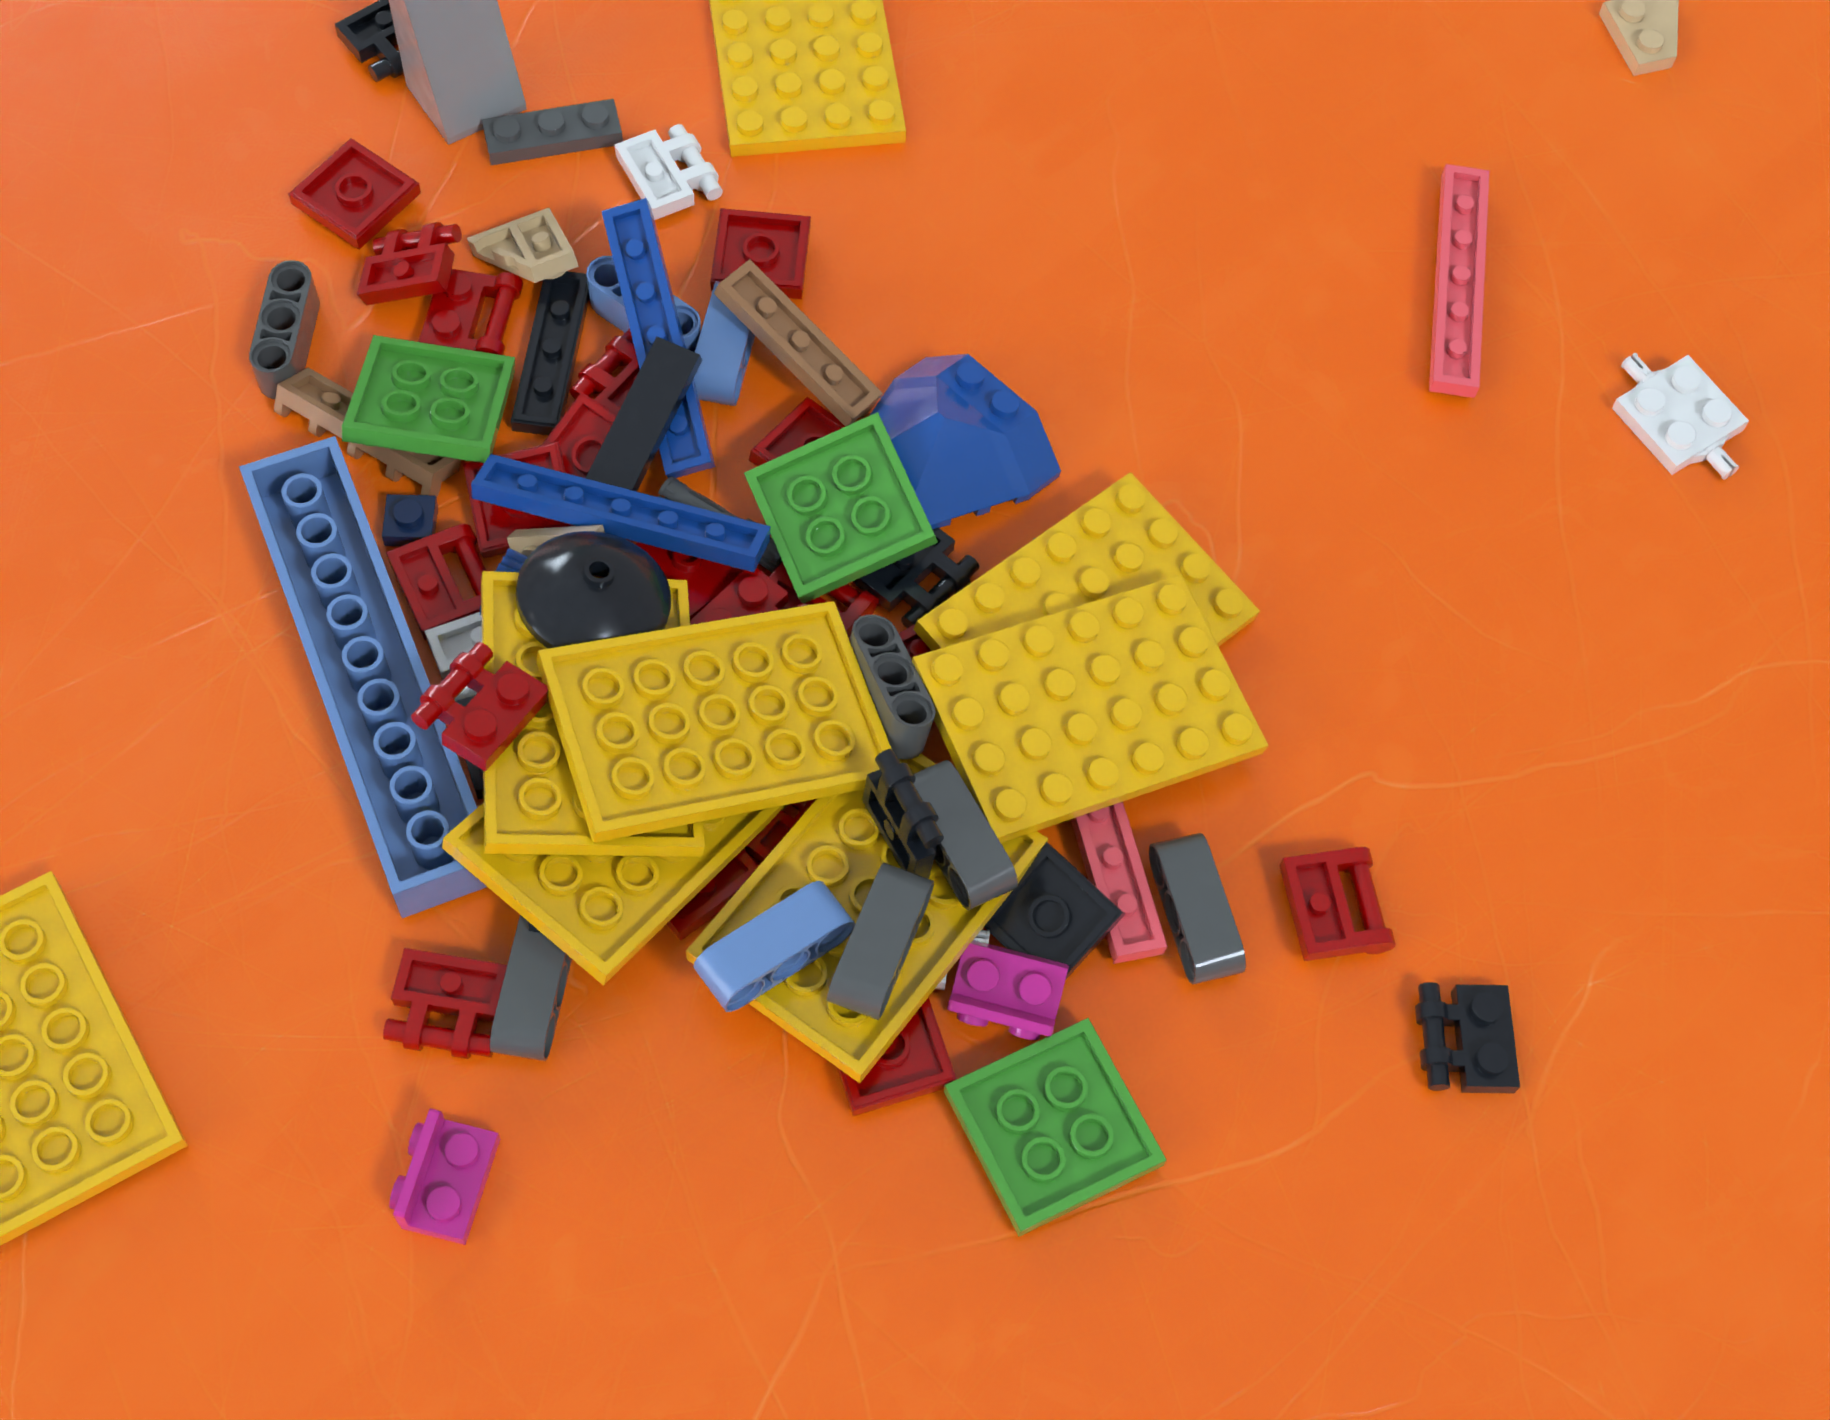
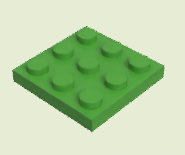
[342,335,515,463]
[744,412,938,603]
[944,1018,1167,1237]

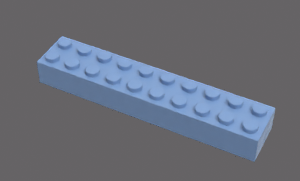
[239,436,487,918]

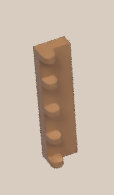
[713,259,883,427]
[274,367,461,498]

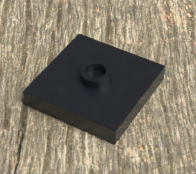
[984,842,1125,979]

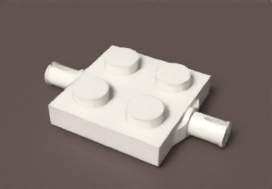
[1612,353,1749,480]

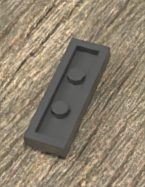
[482,99,623,165]

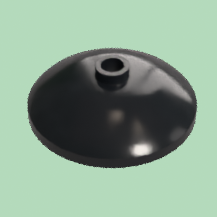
[516,531,671,648]

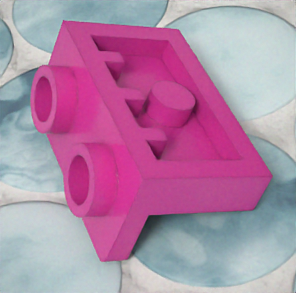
[947,940,1069,1040]
[389,1108,500,1245]

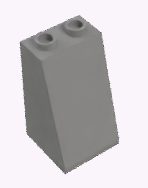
[389,0,527,145]

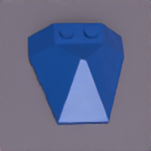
[869,354,1061,529]

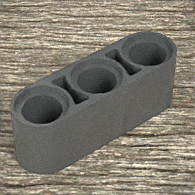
[249,260,320,399]
[849,615,936,759]
[914,760,1018,910]
[1149,833,1246,985]
[827,863,934,1020]
[490,915,572,1061]

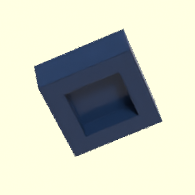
[382,494,438,547]

